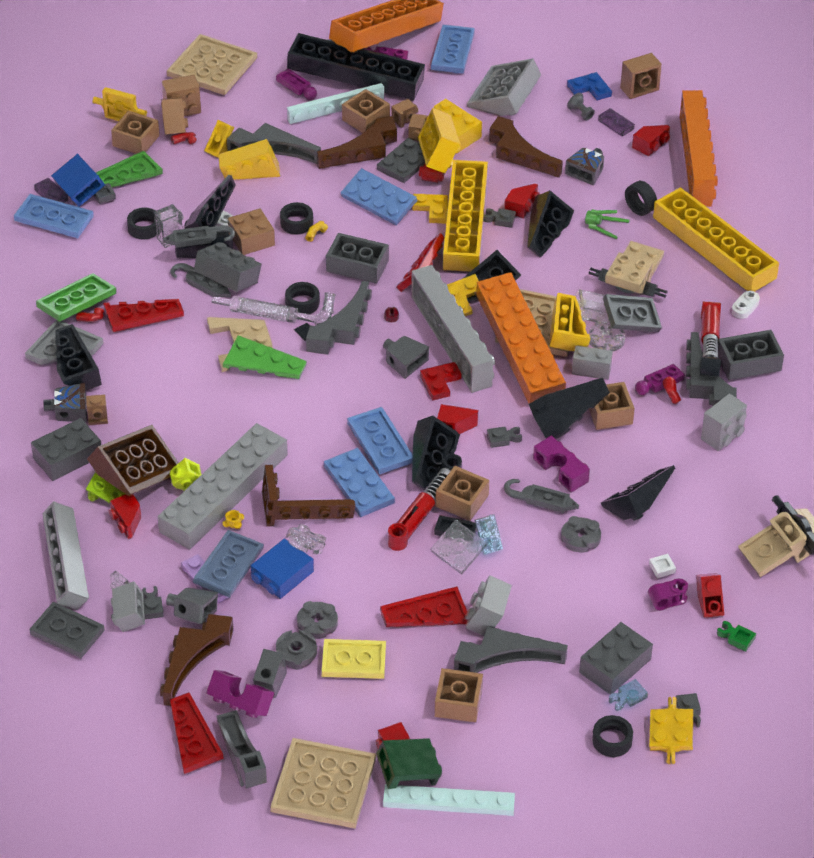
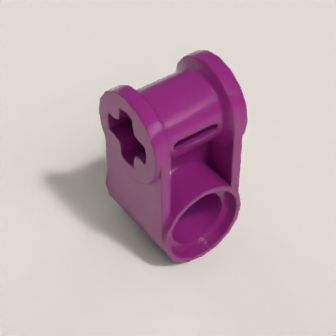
[648,578,688,611]

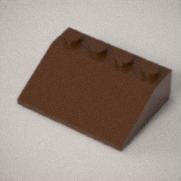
[87,425,179,496]

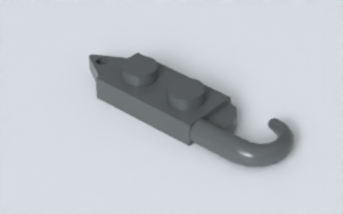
[163,225,235,248]
[170,263,231,298]
[504,479,579,513]

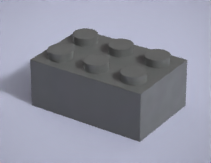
[326,233,389,284]
[193,242,262,292]
[718,330,784,380]
[31,418,101,481]
[579,622,653,695]

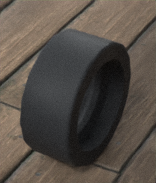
[625,180,657,216]
[280,202,314,234]
[127,207,161,240]
[285,282,320,315]
[592,715,634,757]

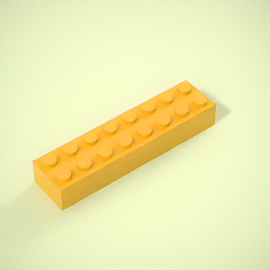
[443,160,488,272]
[653,187,779,292]

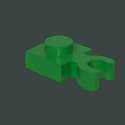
[717,621,756,652]

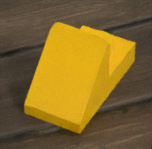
[204,120,234,158]

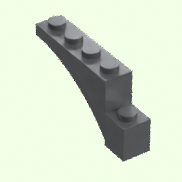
[227,123,321,164]
[306,281,372,355]
[686,332,737,406]
[454,627,568,673]
[216,710,267,788]

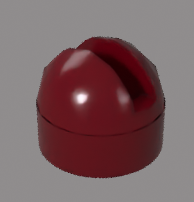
[384,307,399,323]

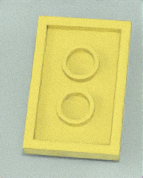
[322,639,386,679]

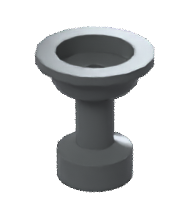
[567,93,595,121]

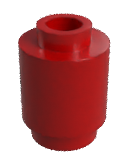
[419,163,445,183]

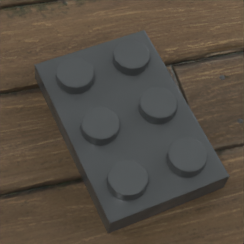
[377,138,425,183]
[602,294,662,332]
[29,602,105,658]

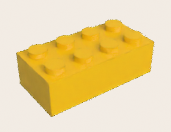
[418,108,461,173]

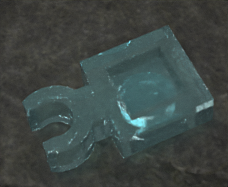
[608,679,648,711]

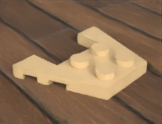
[207,317,273,372]

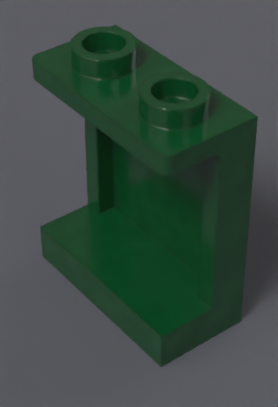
[376,738,442,789]

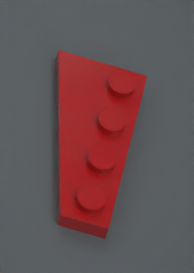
[396,233,445,292]
[103,299,184,332]
[380,586,468,627]
[170,692,224,774]

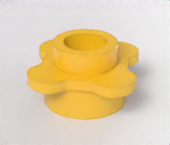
[223,510,244,529]

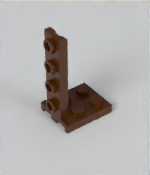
[261,465,355,527]

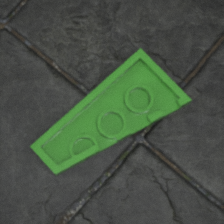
[96,151,163,187]
[223,335,307,379]

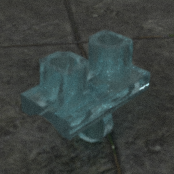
[475,514,503,554]

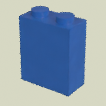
[51,153,105,207]
[251,538,314,599]

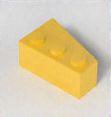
[434,98,482,153]
[218,139,280,180]
[549,293,591,352]

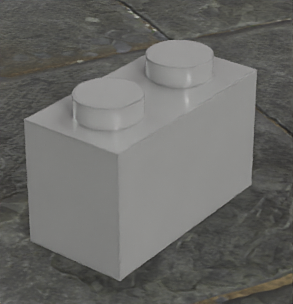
[572,346,613,380]
[111,581,145,632]

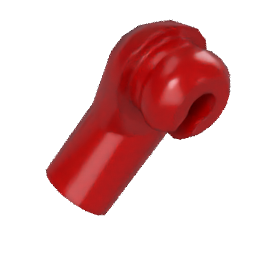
[171,132,197,144]
[76,308,104,322]
[663,376,681,404]

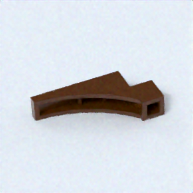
[317,116,397,169]
[489,116,563,177]
[160,614,234,706]

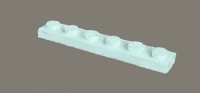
[287,83,384,124]
[383,784,515,816]

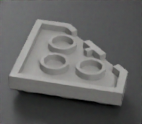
[25,320,104,365]

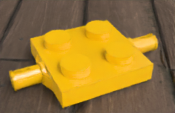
[92,87,147,121]
[649,697,693,764]

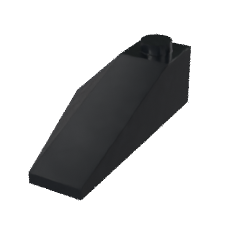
[184,175,236,229]
[527,190,574,257]
[462,250,521,303]
[55,324,102,390]
[529,377,610,439]
[412,415,460,490]
[601,465,676,521]

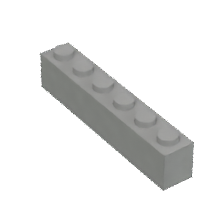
[42,501,89,610]

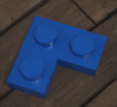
[567,72,612,101]

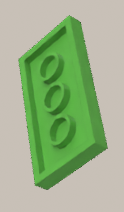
[36,273,117,322]

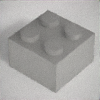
[701,393,747,451]
[465,575,512,636]

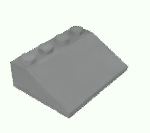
[466,58,541,116]

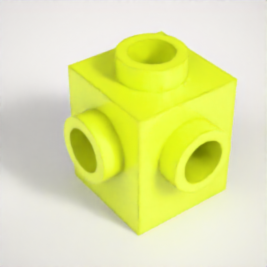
[169,458,202,491]

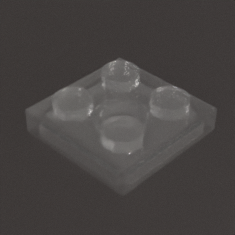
[430,520,487,575]

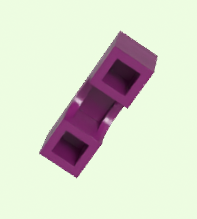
[533,435,590,493]
[206,670,275,718]

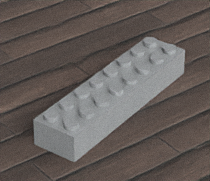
[412,265,495,393]
[158,423,288,550]

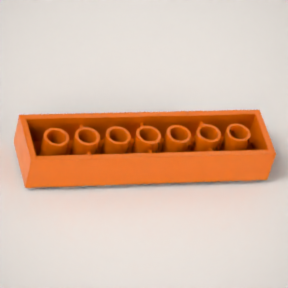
[329,0,444,52]
[679,90,718,207]
[476,272,566,404]

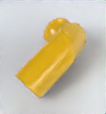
[305,221,328,242]

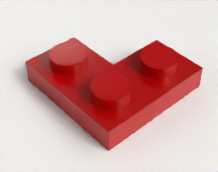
[420,362,462,401]

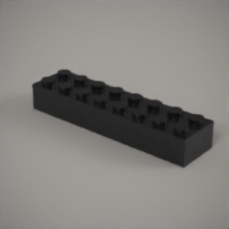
[287,33,425,100]

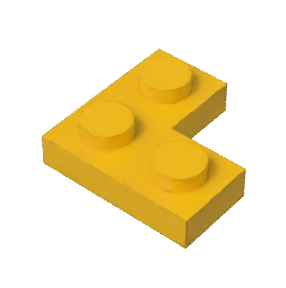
[412,194,448,224]
[447,274,479,316]

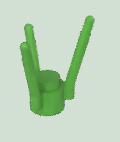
[585,209,630,239]

